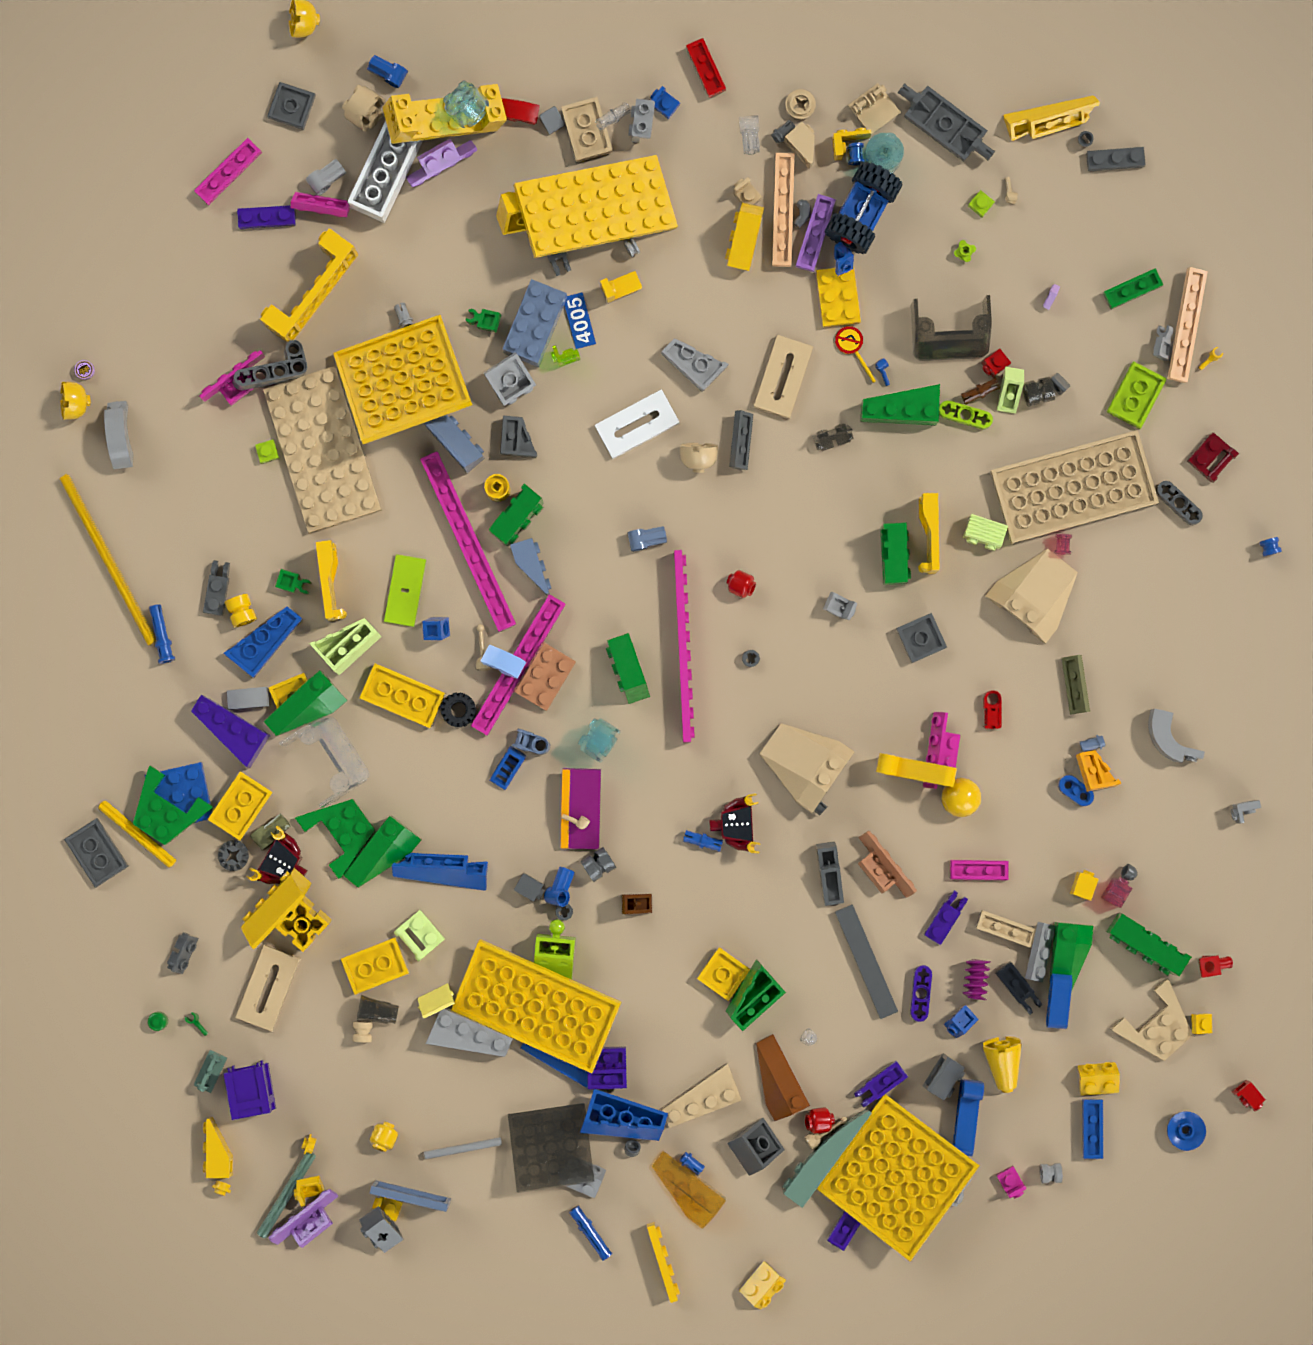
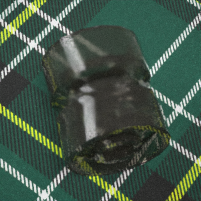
[1022,376,1055,407]

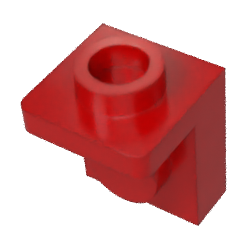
[981,349,1011,378]

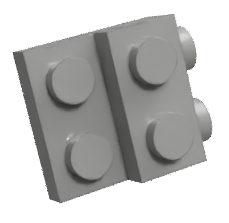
[484,352,536,406]

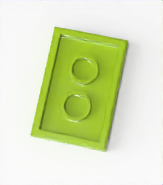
[1106,361,1167,429]

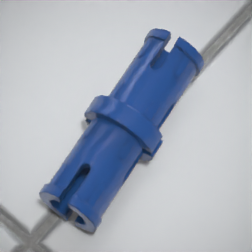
[683,830,723,852]

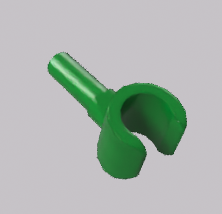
[185,1012,208,1036]

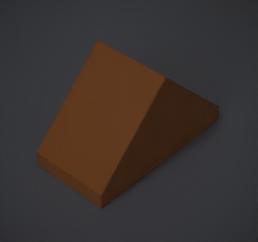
[622,894,652,914]

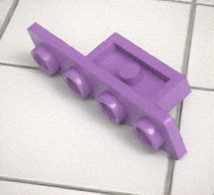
[406,139,477,187]
[268,1189,338,1248]

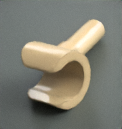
[1005,177,1018,204]
[562,814,590,829]

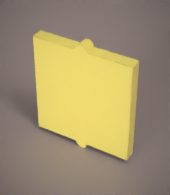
[417,983,455,1018]

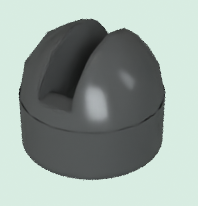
[1078,131,1094,147]
[1121,864,1138,881]
[624,1140,641,1157]

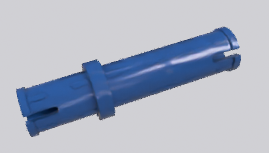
[569,1205,613,1261]

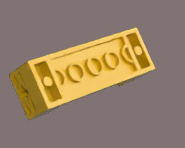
[382,84,507,144]
[260,228,358,343]

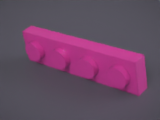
[194,138,262,206]

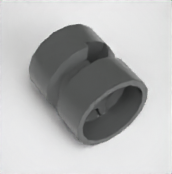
[581,847,617,882]

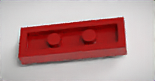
[686,38,726,98]

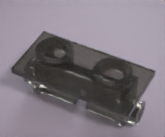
[812,424,854,451]

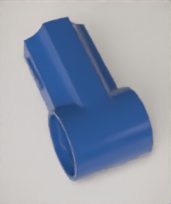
[367,55,408,88]
[544,867,575,907]

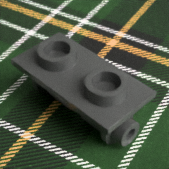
[167,932,199,974]

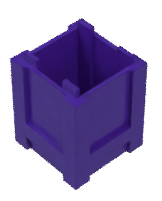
[224,1060,276,1120]

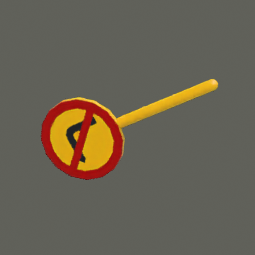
[835,326,876,383]

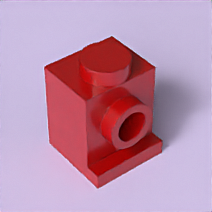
[1232,1080,1266,1112]

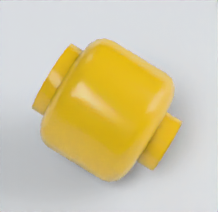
[370,1121,398,1152]

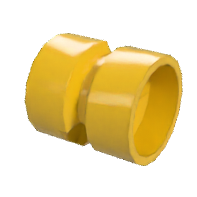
[484,474,511,502]
[224,594,257,628]

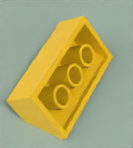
[240,868,312,949]

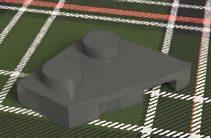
[500,415,537,458]

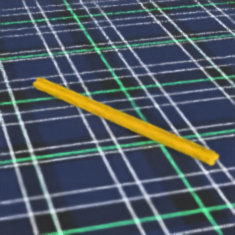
[59,473,156,646]

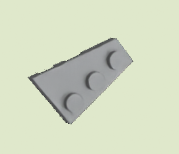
[661,338,729,392]

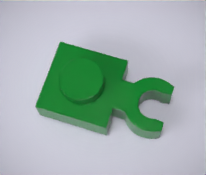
[465,309,501,333]
[275,569,312,594]

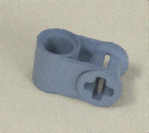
[512,728,550,755]

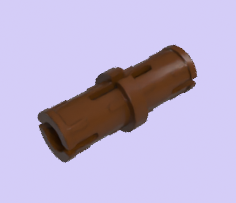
[961,378,1000,405]

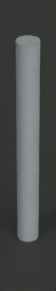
[424,1137,502,1159]

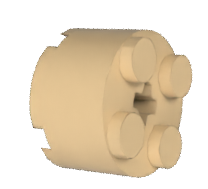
[342,85,386,131]

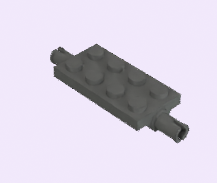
[898,83,995,162]

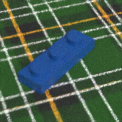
[1082,1099,1103,1159]

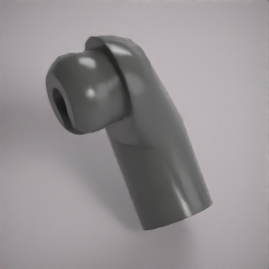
[793,199,810,229]

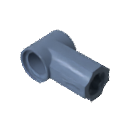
[627,526,667,551]

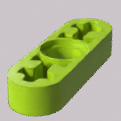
[939,400,993,429]

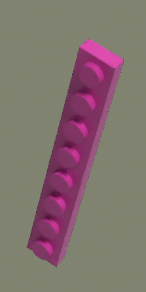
[471,594,566,736]

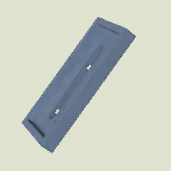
[370,1180,451,1212]

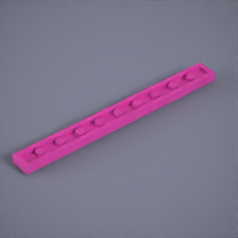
[420,451,517,632]
[674,550,695,743]

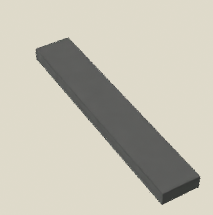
[835,904,898,1019]

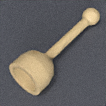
[476,624,492,671]
[804,1117,848,1150]

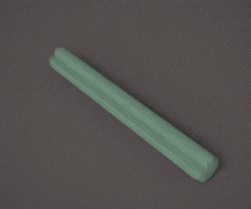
[257,1152,316,1238]

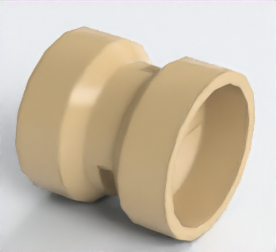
[352,1021,373,1042]

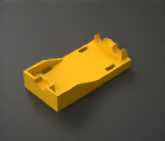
[918,493,940,574]
[316,540,347,622]

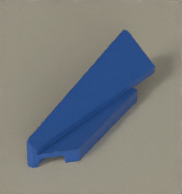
[392,853,488,891]

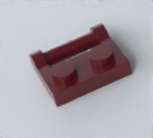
[1187,432,1239,483]

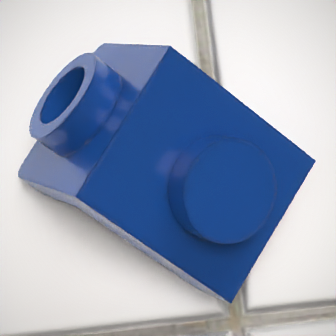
[834,242,854,276]

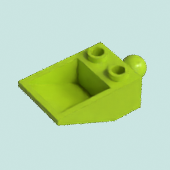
[534,919,576,980]

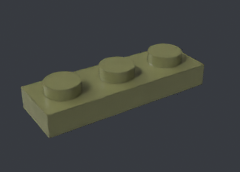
[1062,655,1090,715]

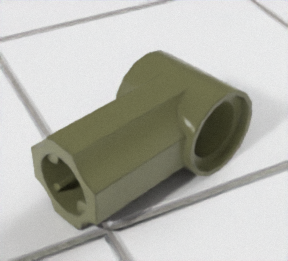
[250,813,291,851]

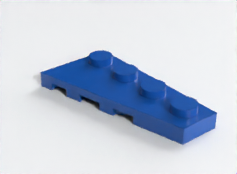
[223,606,302,678]

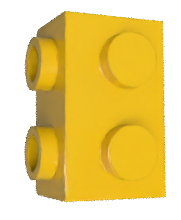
[1077,1062,1120,1096]
[739,1261,786,1310]

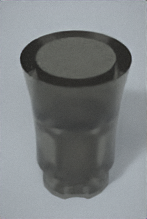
[356,995,399,1024]

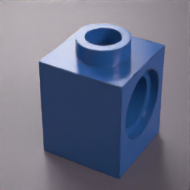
[422,617,450,640]

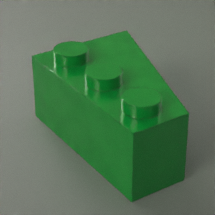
[606,633,650,704]
[726,959,786,1031]

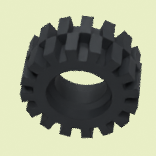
[441,692,476,727]

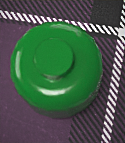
[147,1011,168,1031]

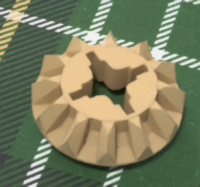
[785,89,816,120]

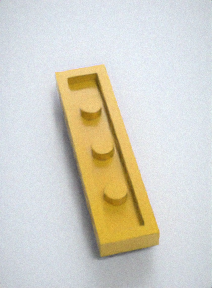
[647,1222,680,1303]

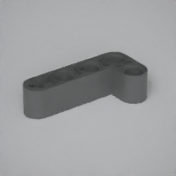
[232,340,307,390]

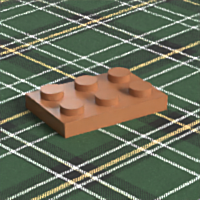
[514,642,576,711]

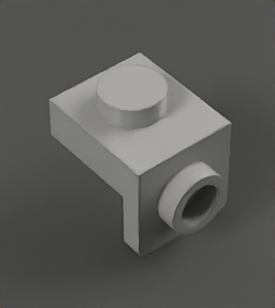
[823,592,857,620]

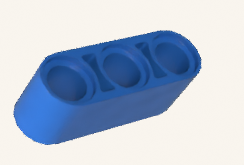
[1046,973,1072,1029]

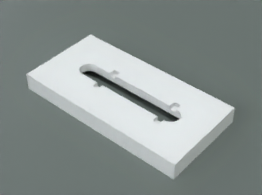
[595,389,680,459]

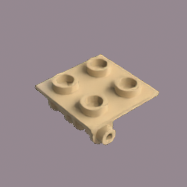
[848,83,901,135]

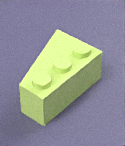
[309,618,382,675]

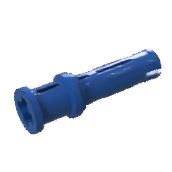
[149,604,176,664]

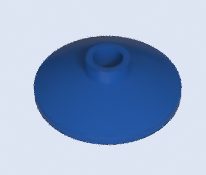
[1167,1111,1206,1151]

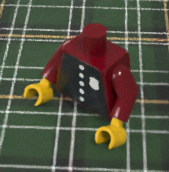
[710,793,761,854]
[246,826,308,884]

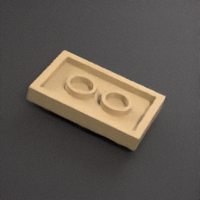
[561,97,613,162]

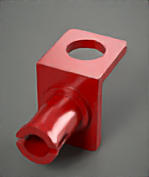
[1199,955,1233,978]

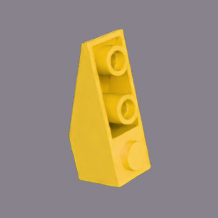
[203,1117,233,1178]

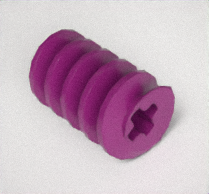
[962,959,991,1000]

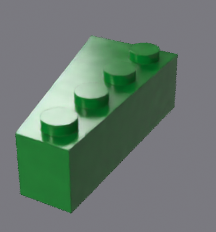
[860,384,940,426]
[1106,913,1192,977]

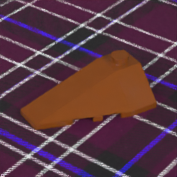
[756,1034,810,1121]

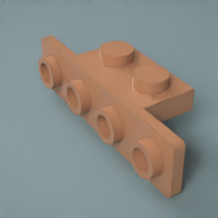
[858,831,917,898]

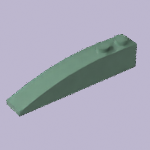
[782,1109,872,1208]

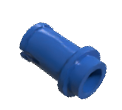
[679,1152,705,1176]

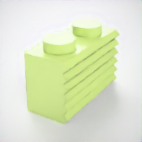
[963,514,1008,551]

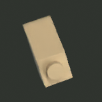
[784,122,815,169]

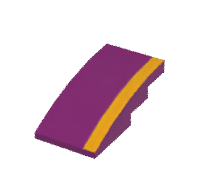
[561,768,601,849]

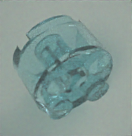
[443,81,489,128]
[864,133,904,173]
[578,718,621,763]

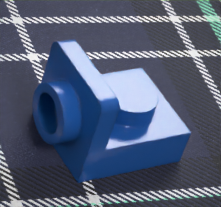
[650,86,680,119]
[944,1005,979,1038]

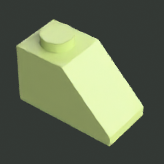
[997,367,1024,414]

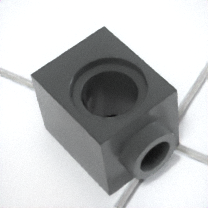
[514,873,545,902]

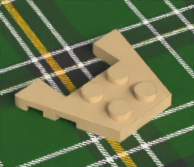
[1111,979,1193,1061]

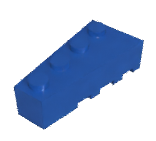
[580,1089,668,1141]

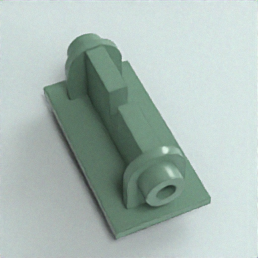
[194,1050,227,1093]

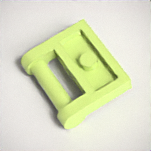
[393,910,445,962]

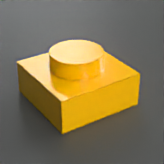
[1191,1013,1212,1034]

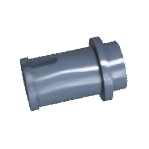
[1080,735,1105,752]

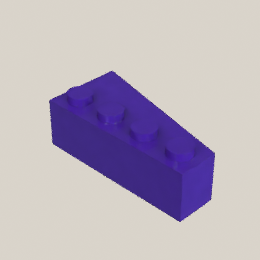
[191,695,270,768]

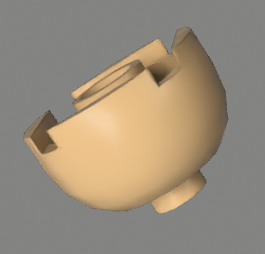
[680,443,718,473]

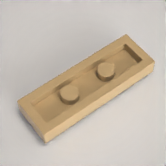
[976,910,1036,948]

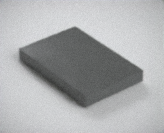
[64,818,129,888]

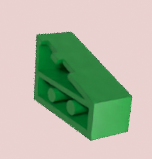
[489,483,544,546]
[880,522,911,585]

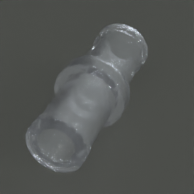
[595,103,631,130]

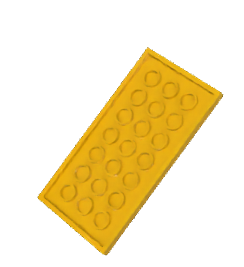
[513,155,678,258]
[451,939,622,1073]

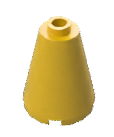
[983,1036,1022,1093]

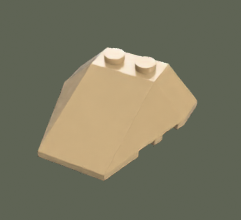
[985,549,1078,644]
[760,723,855,813]

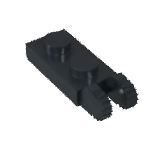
[995,961,1042,1015]

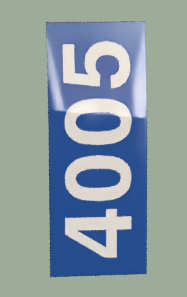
[565,292,596,349]

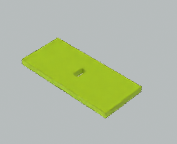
[384,554,426,627]

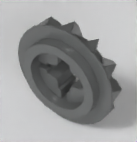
[218,840,249,871]

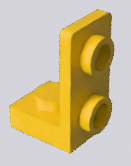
[832,128,871,161]
[600,271,642,303]

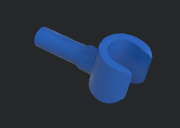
[875,358,890,386]

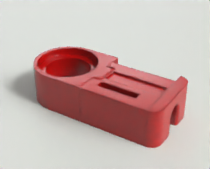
[983,690,1002,729]

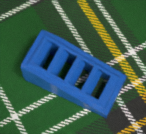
[489,746,526,790]

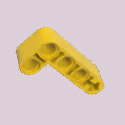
[876,753,957,787]

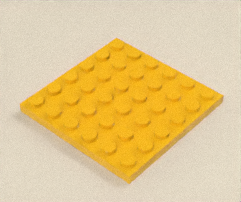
[333,315,472,444]
[817,1094,980,1262]

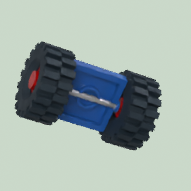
[824,161,903,254]

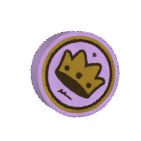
[74,360,95,380]

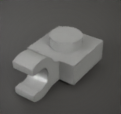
[1153,325,1173,361]

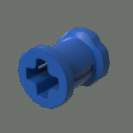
[847,142,865,166]

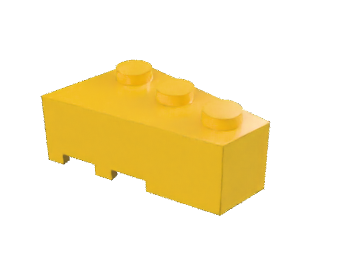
[725,202,764,271]

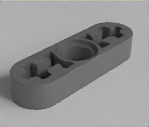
[1156,481,1203,525]

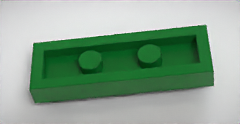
[1103,268,1164,310]

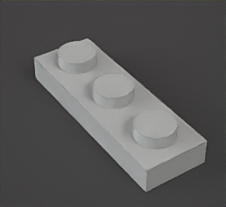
[1025,922,1055,982]

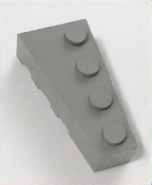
[426,1008,513,1057]

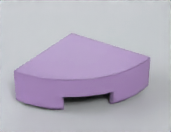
[1043,284,1060,310]

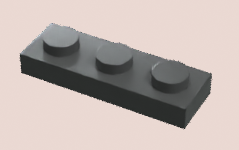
[1086,147,1146,171]
[729,410,754,470]

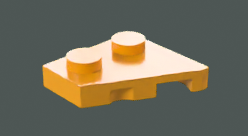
[1076,750,1121,792]

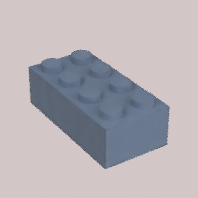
[503,279,567,367]

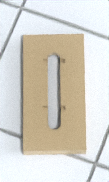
[754,335,814,419]
[236,945,301,1032]

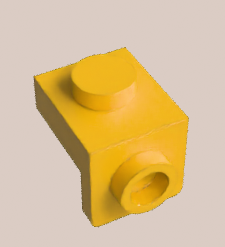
[294,1176,324,1207]

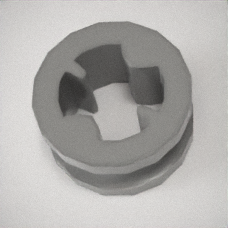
[624,238,640,257]

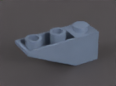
[510,538,552,595]

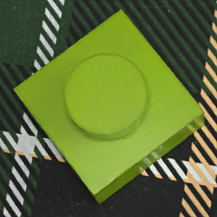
[968,190,995,218]
[255,439,280,464]

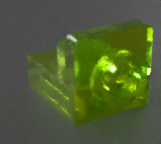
[550,345,581,367]

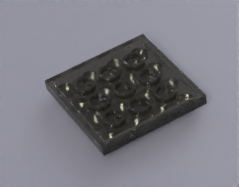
[508,1103,595,1193]

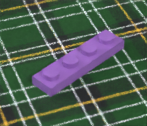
[795,194,836,272]

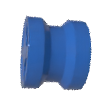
[1259,537,1282,557]

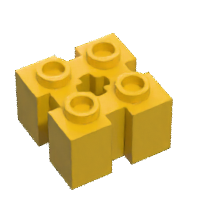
[275,896,332,952]

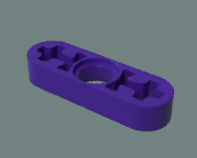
[910,965,932,1022]

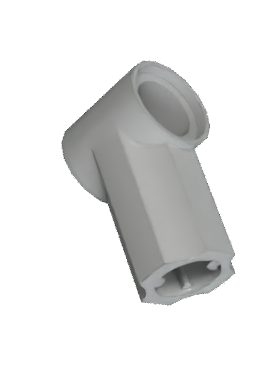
[306,159,346,196]

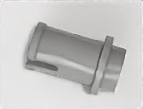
[394,303,413,328]

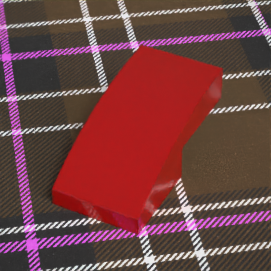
[501,98,540,125]

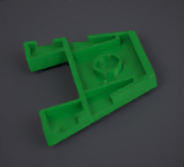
[133,765,214,845]
[295,799,375,879]

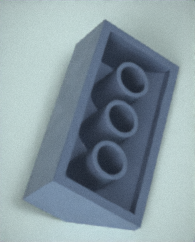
[423,415,485,474]

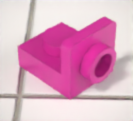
[996,1165,1027,1199]

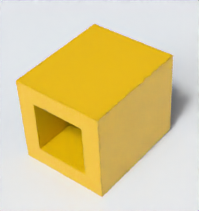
[1070,870,1099,901]

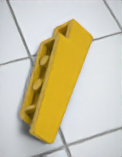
[1003,95,1100,141]

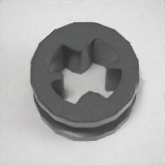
[742,650,760,667]
[556,904,573,921]

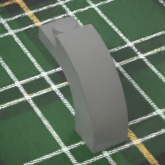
[104,401,134,469]
[1148,709,1205,763]

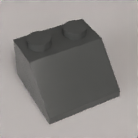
[922,1053,965,1100]
[727,1118,785,1176]

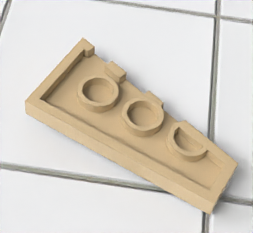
[662,1063,741,1128]

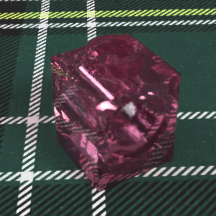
[1101,877,1133,908]

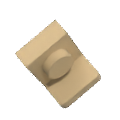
[733,177,762,205]

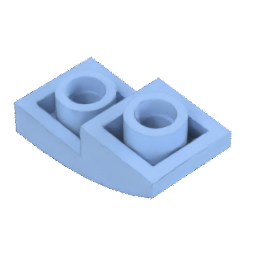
[481,645,526,679]

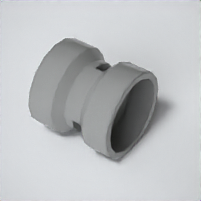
[1040,1163,1063,1184]

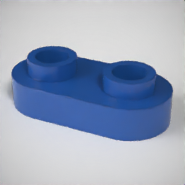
[1058,775,1094,806]

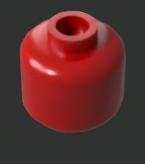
[726,570,756,598]
[805,1107,835,1134]

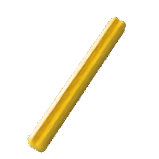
[98,801,176,868]

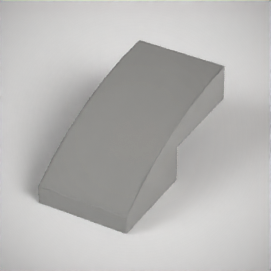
[227,687,269,710]

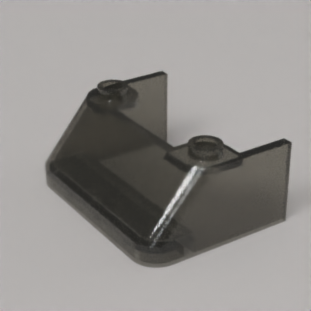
[910,295,992,361]

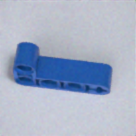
[953,1078,984,1157]

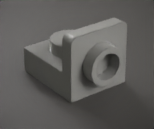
[1231,800,1261,824]

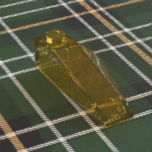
[652,1150,726,1229]

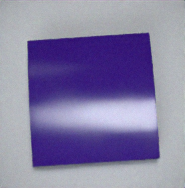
[587,1046,627,1089]

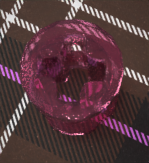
[1054,534,1072,555]

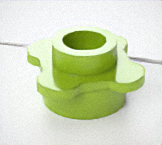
[954,240,976,262]

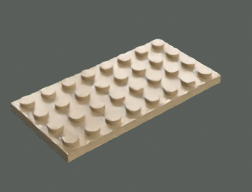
[263,366,382,534]
[990,430,1159,544]

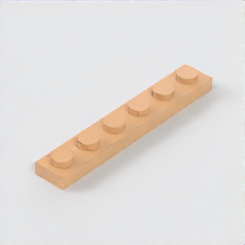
[772,153,795,267]
[1167,267,1208,383]

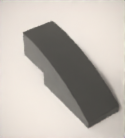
[816,841,844,906]

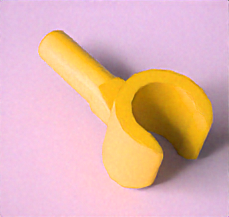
[1198,347,1223,370]

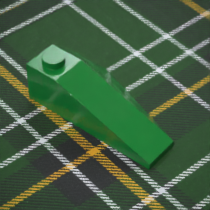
[264,670,348,736]
[343,816,422,888]
[1048,922,1094,996]

